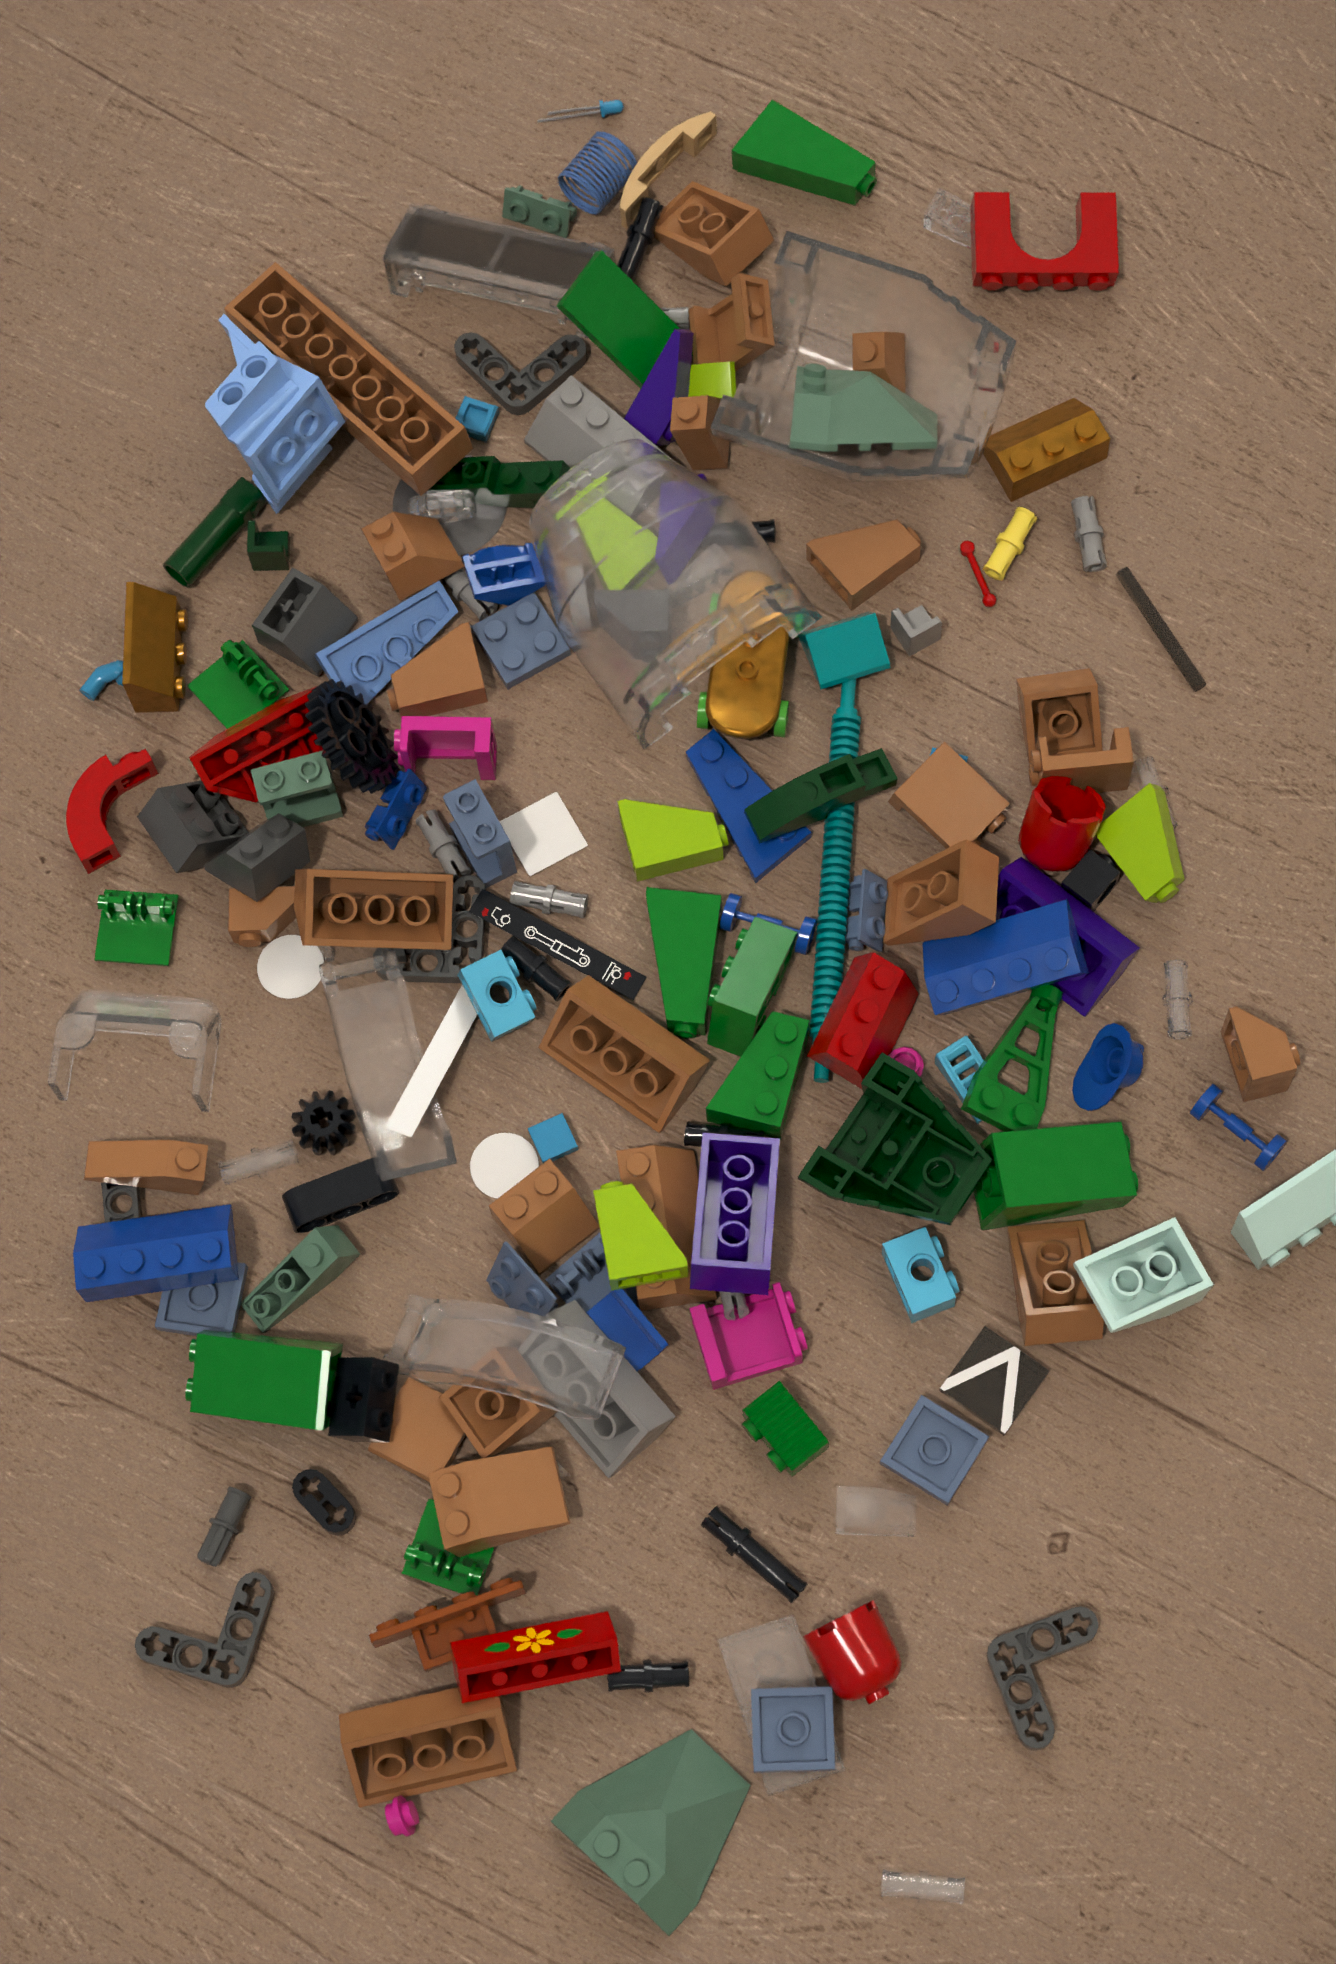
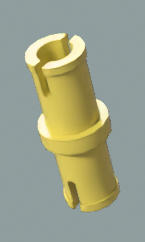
[983,507,1037,581]

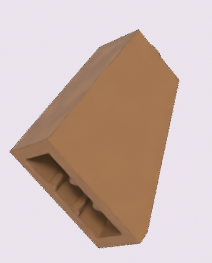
[670,395,732,470]
[806,519,921,611]
[387,622,488,718]

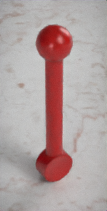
[960,541,997,607]

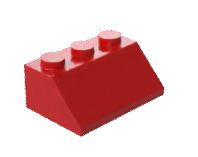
[807,952,919,1089]

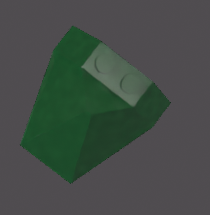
[798,1053,993,1225]

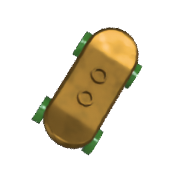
[697,569,802,739]

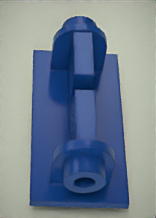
[365,769,427,850]

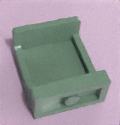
[251,750,343,827]

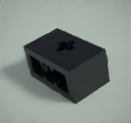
[328,1357,399,1443]

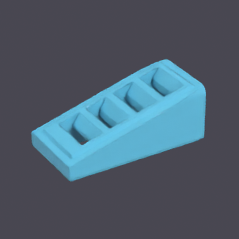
[935,1035,984,1124]

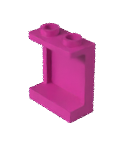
[394,716,497,780]
[689,1282,808,1390]

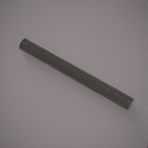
[1116,567,1206,692]

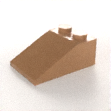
[653,181,774,286]
[883,839,999,946]
[1007,1220,1104,1346]
[428,1447,571,1557]

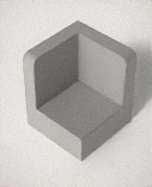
[890,605,942,657]

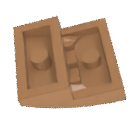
[368,1377,465,1482]

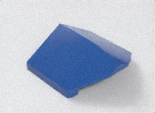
[462,543,545,606]

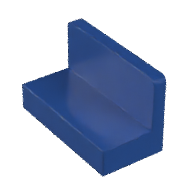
[586,1289,668,1372]

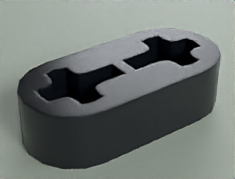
[292,1469,356,1536]

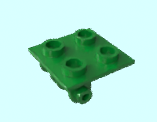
[187,640,289,729]
[94,890,179,966]
[402,1498,495,1596]

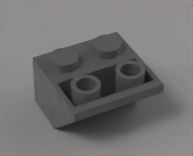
[252,567,358,677]
[137,781,248,873]

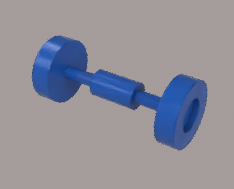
[720,893,817,955]
[1190,1084,1287,1171]

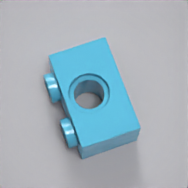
[457,950,537,1042]
[882,1227,960,1323]

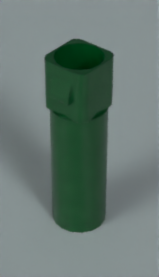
[163,477,266,588]

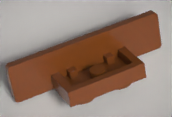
[369,1578,526,1672]

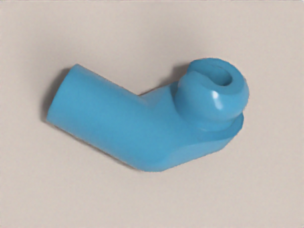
[79,660,123,701]

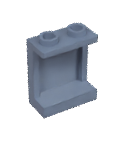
[443,779,517,889]

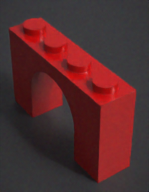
[970,192,1119,290]

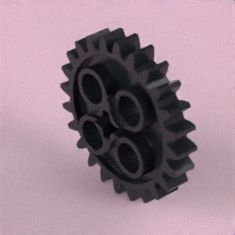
[305,679,398,794]

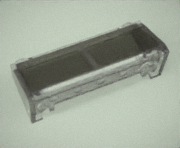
[383,204,616,339]

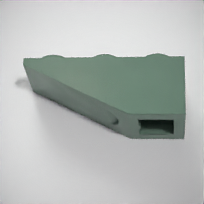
[241,1225,360,1333]

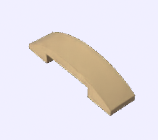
[620,112,717,229]

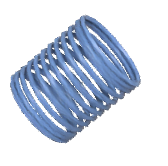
[558,132,637,214]

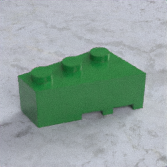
[707,917,797,1057]
[706,1011,809,1140]

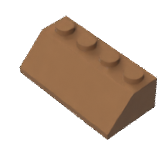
[294,869,453,950]
[538,975,710,1133]
[616,1145,717,1311]
[339,1687,517,1808]

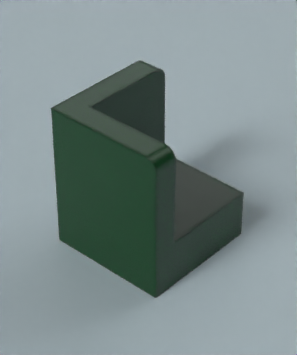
[247,520,290,571]

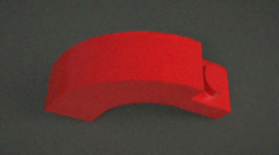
[66,748,159,874]

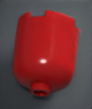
[1018,776,1106,872]
[802,1600,902,1705]

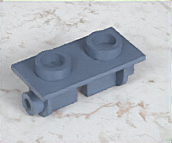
[846,869,888,952]

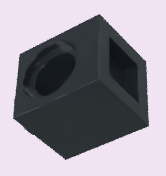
[1061,849,1120,912]

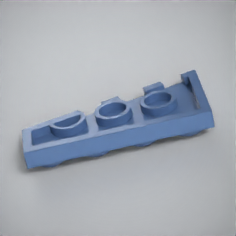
[314,580,458,705]

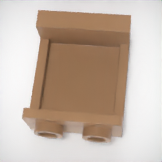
[689,273,775,372]
[1029,727,1134,793]
[888,742,1010,849]

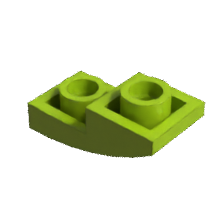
[688,362,737,399]

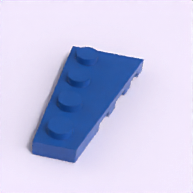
[686,729,812,884]

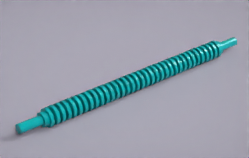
[809,678,861,1083]

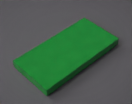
[556,250,693,389]

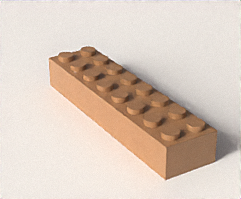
[224,262,473,496]

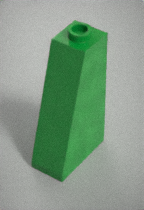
[732,99,877,206]
[646,887,722,1038]

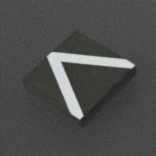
[940,1326,1050,1436]

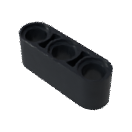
[282,1156,399,1233]

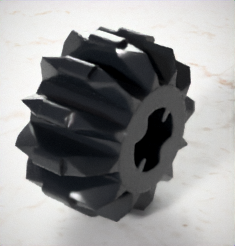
[291,1090,356,1156]

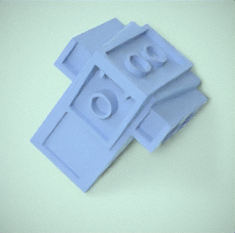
[205,314,346,514]

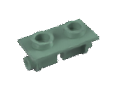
[502,185,577,238]

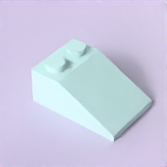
[1073,1217,1214,1333]

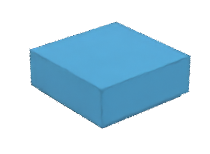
[455,396,499,442]
[527,1113,579,1163]

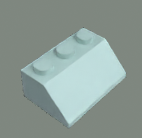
[1231,1149,1336,1270]

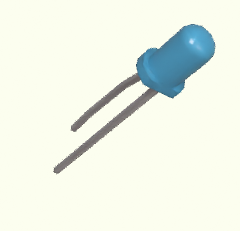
[537,100,624,122]

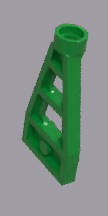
[961,985,1063,1132]

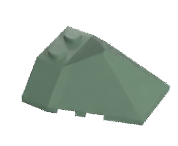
[789,364,937,452]
[551,1729,751,1936]

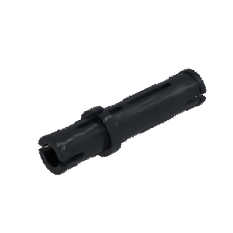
[617,198,663,282]
[700,1506,808,1604]

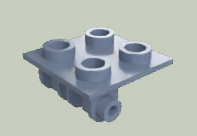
[545,1232,638,1312]
[486,1241,558,1332]

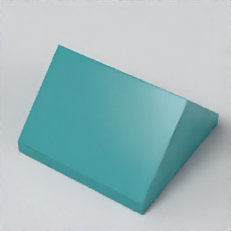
[798,612,891,689]

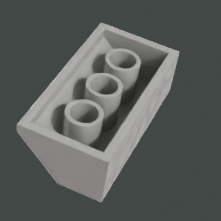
[524,375,677,522]
[517,1300,676,1478]

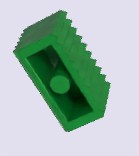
[741,1381,829,1477]

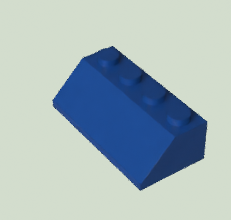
[922,899,1089,1015]
[73,1204,239,1302]

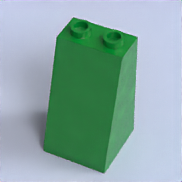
[974,1122,1138,1230]
[185,1330,343,1431]

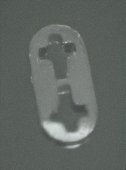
[407,490,477,523]

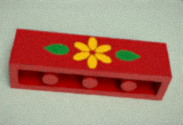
[450,1611,621,1703]

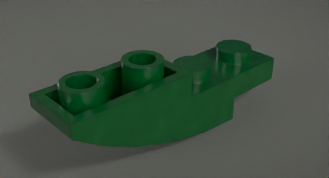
[427,456,570,508]
[744,748,898,843]

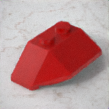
[189,686,323,803]

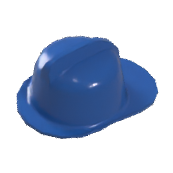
[1072,1023,1144,1111]

